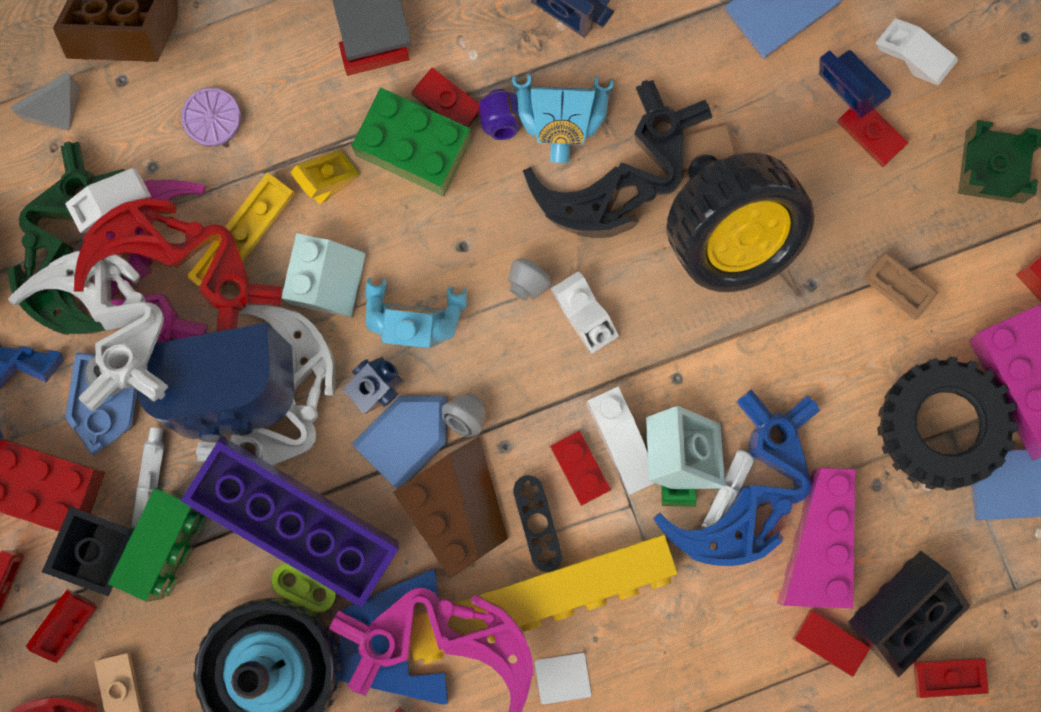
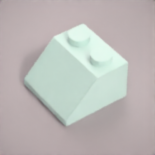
[282,233,366,318]
[646,406,725,489]

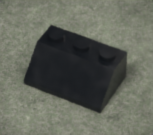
[848,551,971,678]

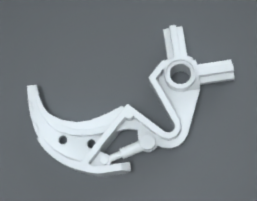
[8,251,168,411]
[196,305,336,466]

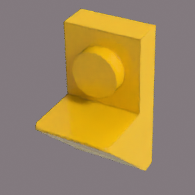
[290,149,359,204]

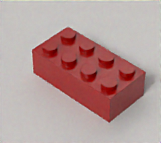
[0,438,105,532]

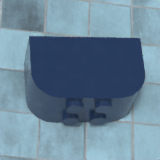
[138,322,294,441]

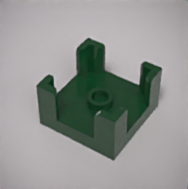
[958,120,1041,204]

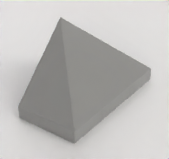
[11,72,80,131]

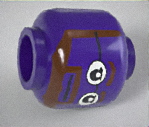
[479,89,523,140]

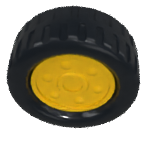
[666,152,815,292]

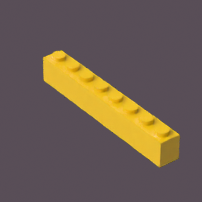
[411,535,678,664]

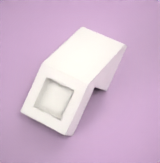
[875,18,958,86]
[65,168,151,233]
[551,271,619,354]

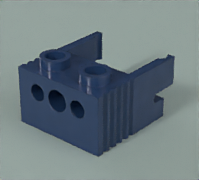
[531,0,614,38]

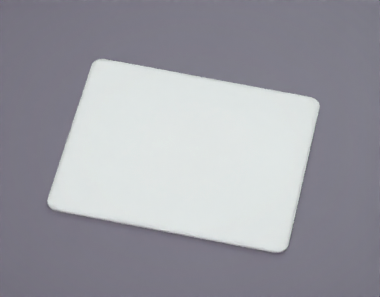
[535,653,591,704]

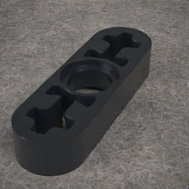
[513,475,562,572]

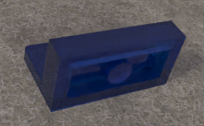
[819,50,891,118]

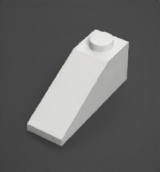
[586,387,654,495]

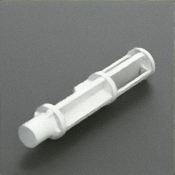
[131,427,164,530]
[701,450,755,546]

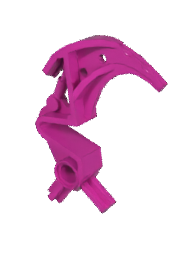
[106,179,208,343]
[329,588,534,712]

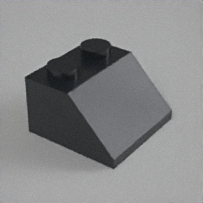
[41,506,134,596]

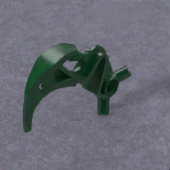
[7,141,126,335]

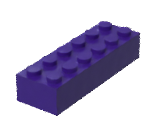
[181,436,399,608]

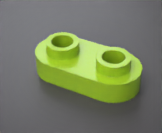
[271,563,337,612]

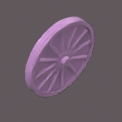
[181,87,241,146]

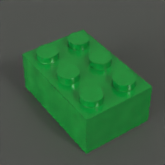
[351,87,472,197]
[108,488,207,602]

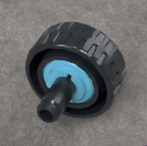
[193,598,342,712]

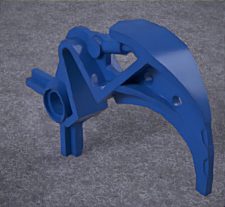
[652,389,820,566]

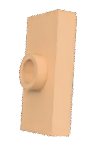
[94,652,143,712]

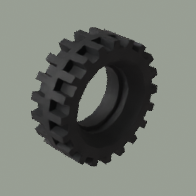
[877,357,1018,491]

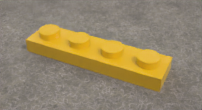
[187,172,295,291]

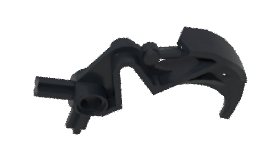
[523,80,713,238]

